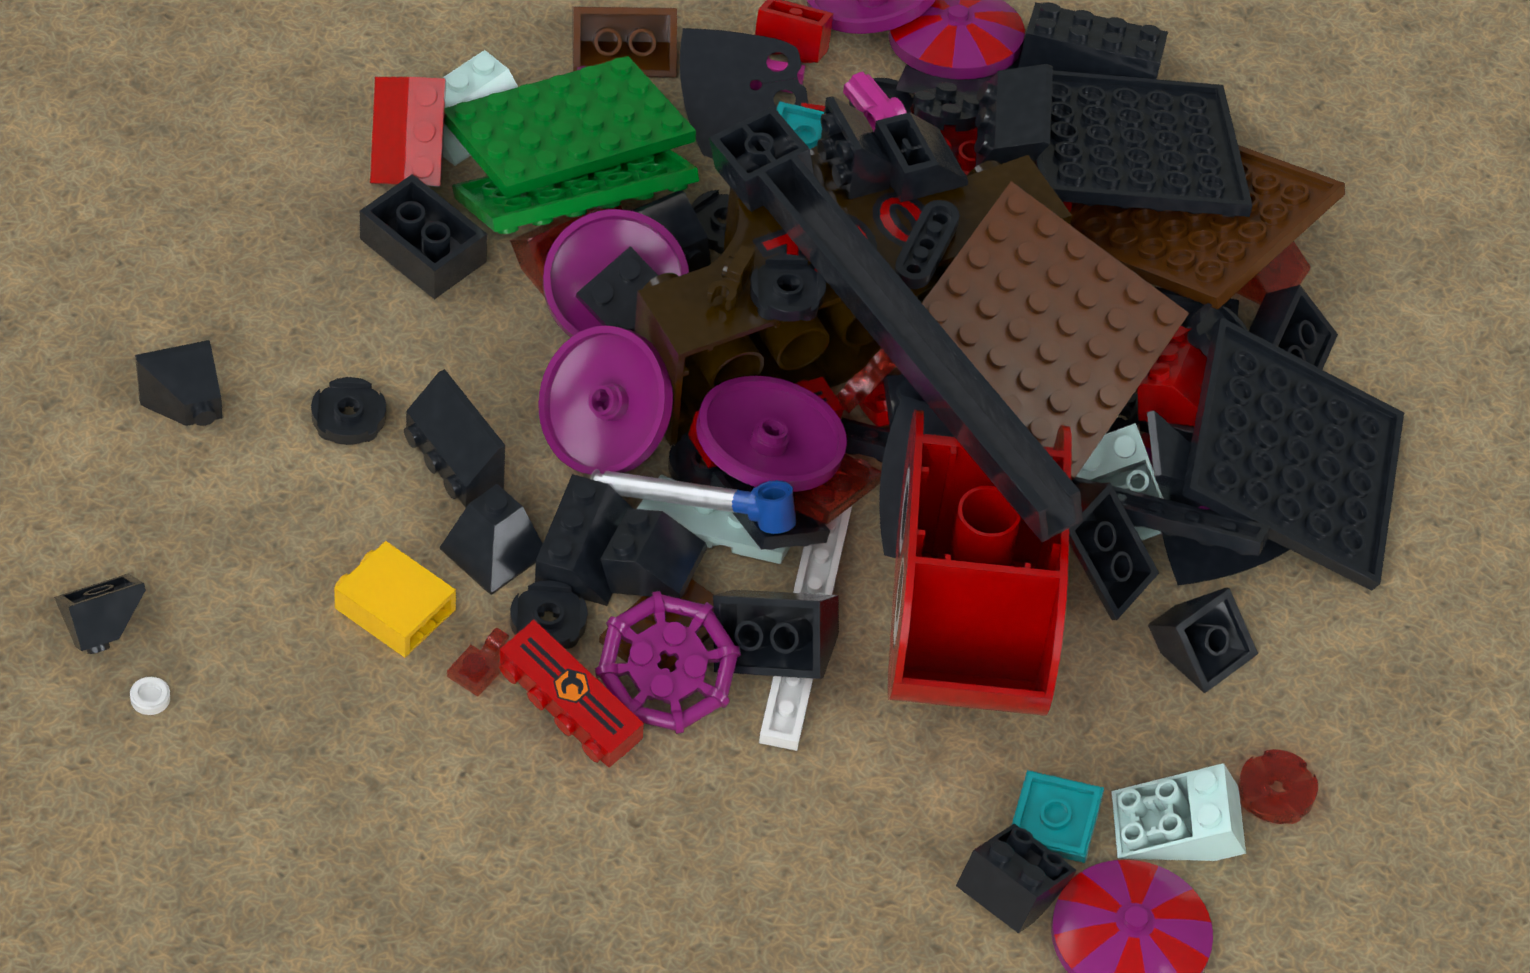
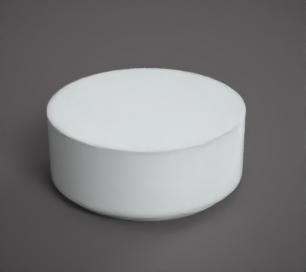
[130,677,170,715]

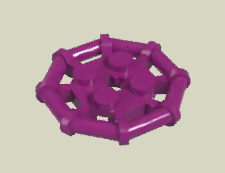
[595,591,741,734]

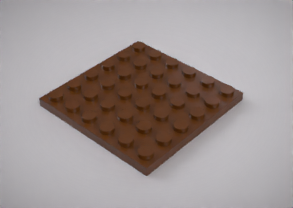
[1070,145,1345,309]
[922,181,1189,481]

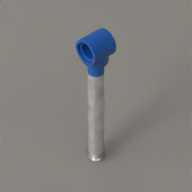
[590,469,796,534]

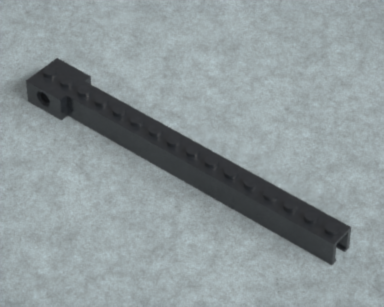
[709,106,1083,542]

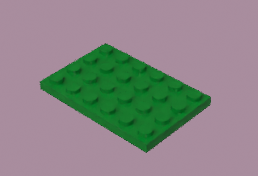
[444,56,696,198]
[452,149,699,234]

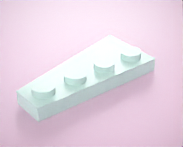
[637,475,790,564]

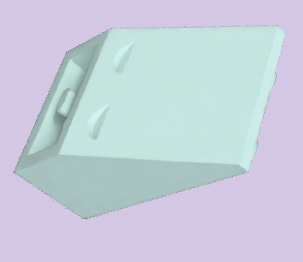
[1076,423,1164,540]
[1111,763,1246,861]

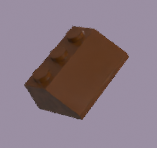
[572,6,677,77]

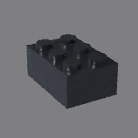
[359,174,487,300]

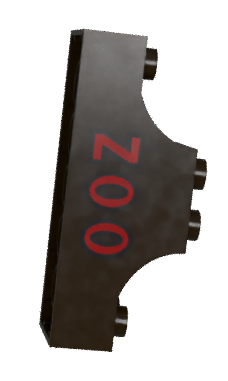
[635,146,1072,446]

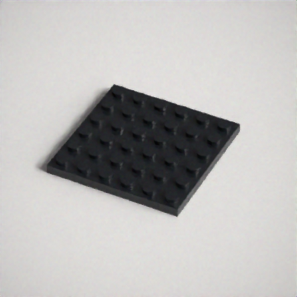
[1034,70,1252,217]
[1182,317,1404,591]

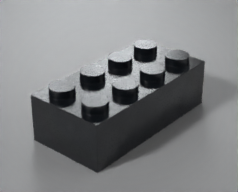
[1019,2,1168,79]

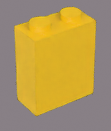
[334,541,456,658]

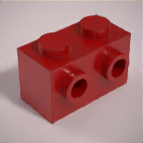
[755,0,834,63]

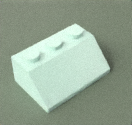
[443,50,518,166]

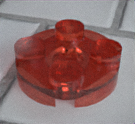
[835,349,896,413]
[1238,749,1318,824]

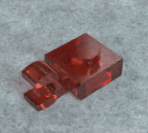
[447,628,509,697]

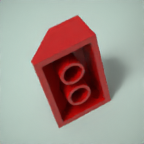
[370,77,446,187]
[1137,326,1207,426]

